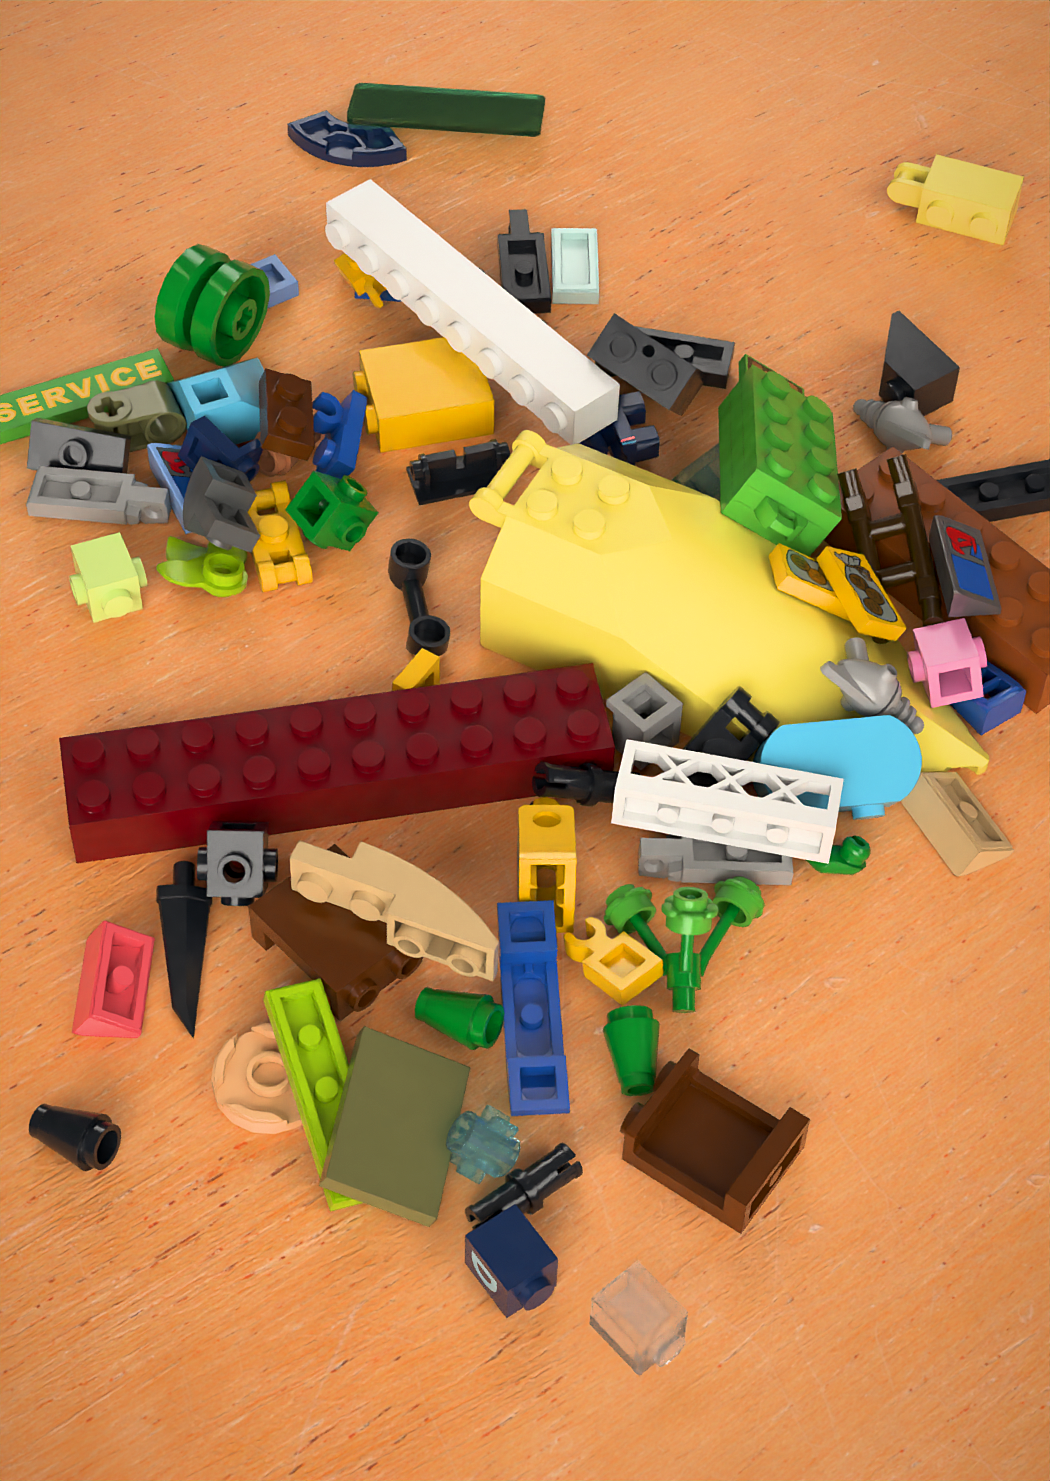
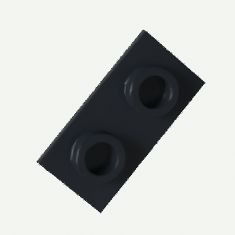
[406,439,510,505]

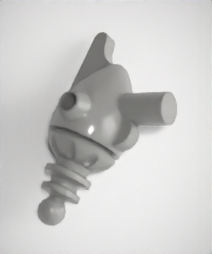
[853,397,952,453]
[820,637,924,734]

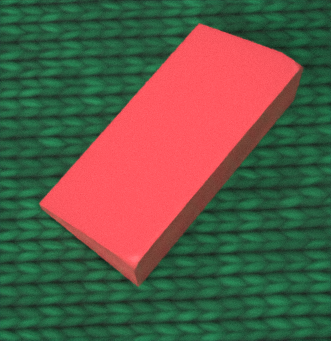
[72,920,155,1038]

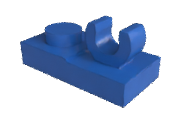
[312,390,368,479]

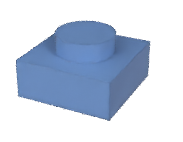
[250,254,299,309]

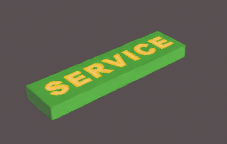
[0,348,174,444]

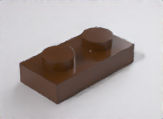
[259,368,315,461]

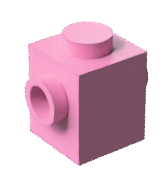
[907,618,987,708]

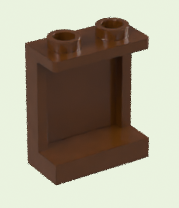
[248,844,423,1021]
[620,1048,810,1234]

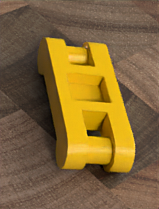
[248,480,313,593]

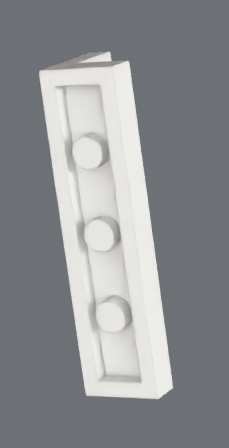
[611,739,844,864]

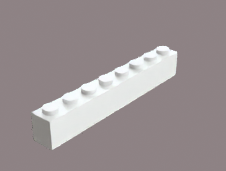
[325,179,620,445]

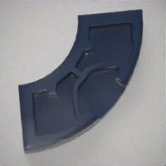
[287,110,407,167]

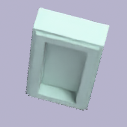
[551,228,599,304]

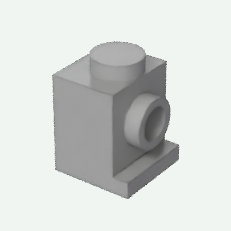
[606,672,683,771]

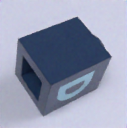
[465,1204,558,1318]

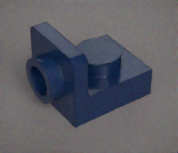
[178,416,263,482]

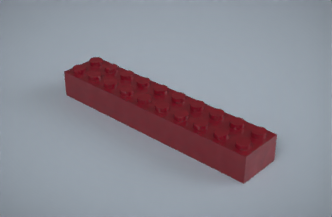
[59,663,615,863]

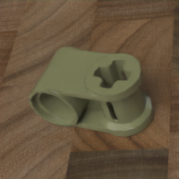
[87,380,187,452]

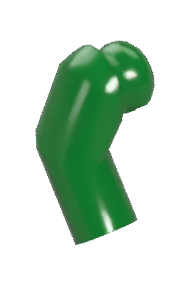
[805,836,871,875]

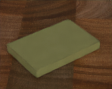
[319,1026,470,1227]

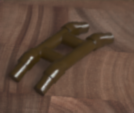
[837,454,944,644]

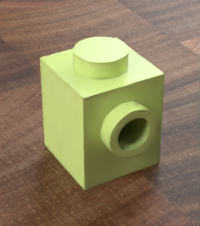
[69,532,148,623]

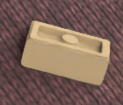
[901,772,1014,877]

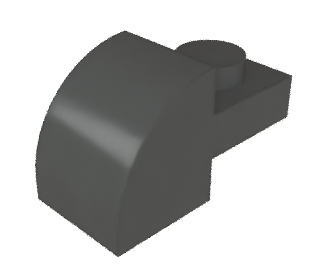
[183,456,260,553]

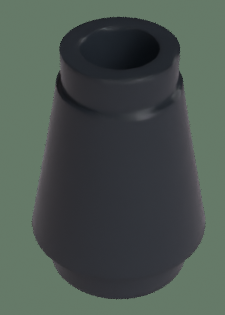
[29,1103,121,1171]

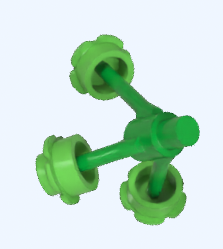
[603,876,765,1013]

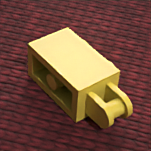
[887,154,1024,245]

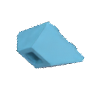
[167,357,264,445]

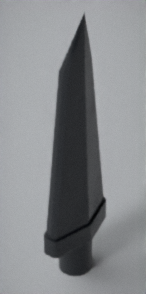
[156,861,212,1039]

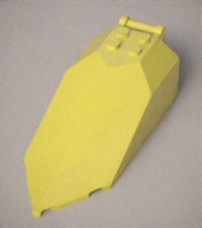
[469,430,989,775]

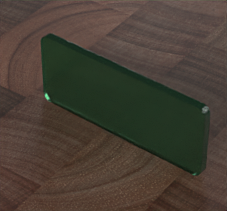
[347,83,546,137]

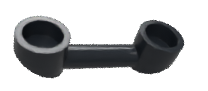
[388,539,450,656]

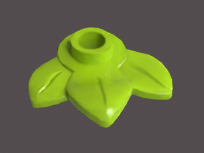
[156,536,248,597]

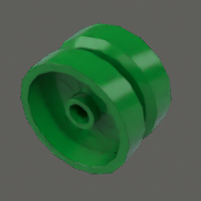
[154,244,270,367]

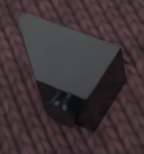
[879,311,960,416]

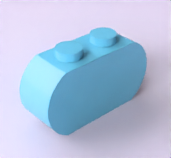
[753,715,922,820]

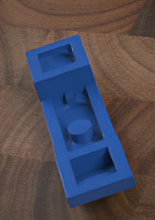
[497,900,570,1116]

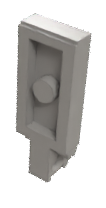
[26,466,172,525]
[638,834,794,885]

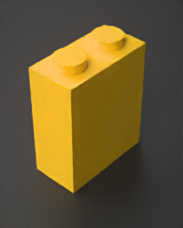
[352,337,494,453]

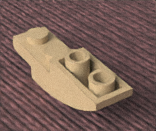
[290,840,499,981]

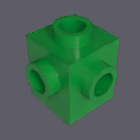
[285,471,378,551]

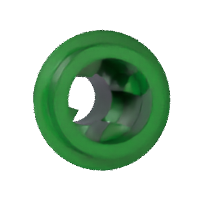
[415,987,504,1050]
[603,1005,660,1096]

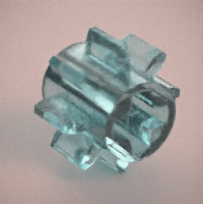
[446,1105,520,1184]

